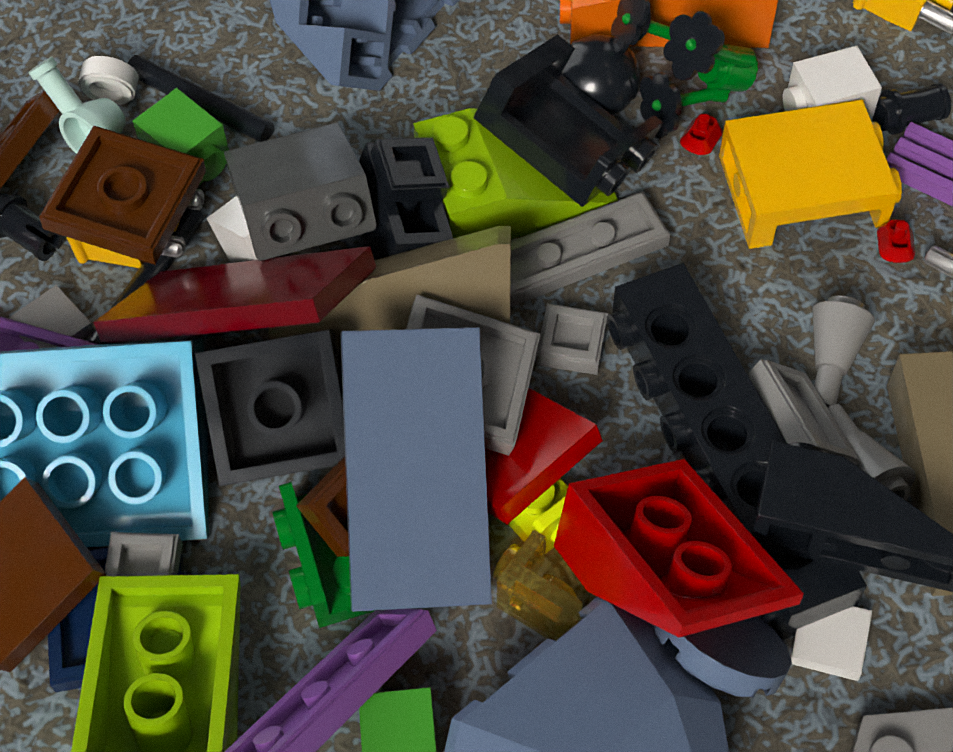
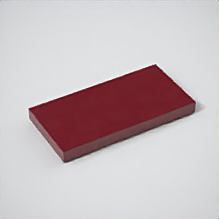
[93,246,376,344]

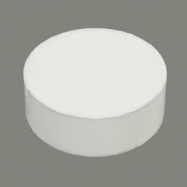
[78,56,139,105]

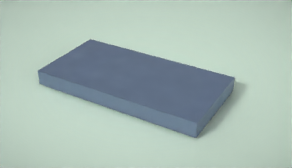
[341,327,492,612]

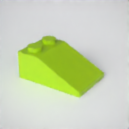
[413,108,618,239]
[71,574,241,752]

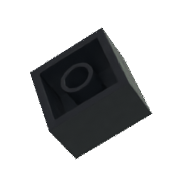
[195,329,345,486]

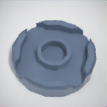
[654,616,792,697]

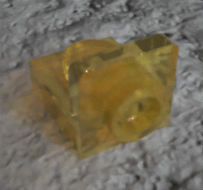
[493,530,583,641]

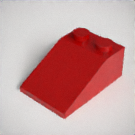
[554,459,804,638]

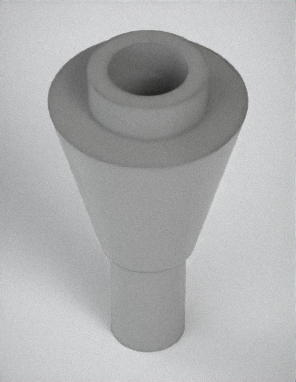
[812,295,875,407]
[827,404,916,501]

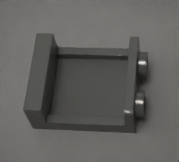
[224,122,377,261]

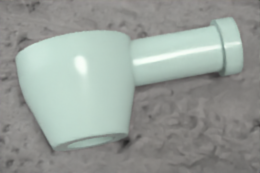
[28,56,126,153]

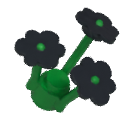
[611,0,758,138]

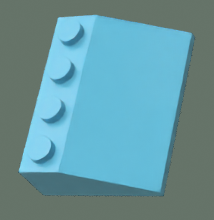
[0,338,209,547]

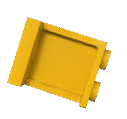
[719,100,902,249]

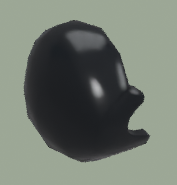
[561,34,640,115]

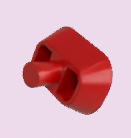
[680,114,723,155]
[877,219,915,263]

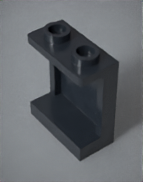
[473,34,664,207]

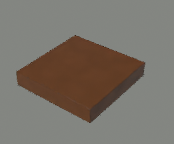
[39,126,206,265]
[0,477,107,672]

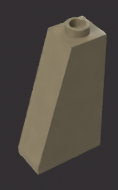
[269,226,511,366]
[887,351,953,596]

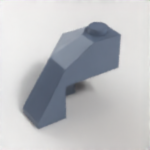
[270,0,459,91]
[444,597,729,752]

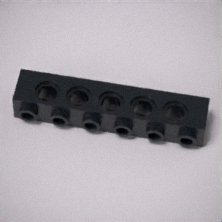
[607,263,867,640]

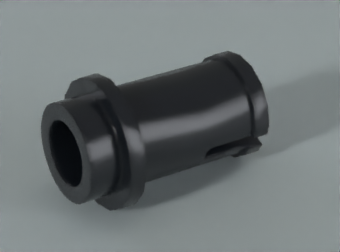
[872,83,951,135]
[0,193,64,261]

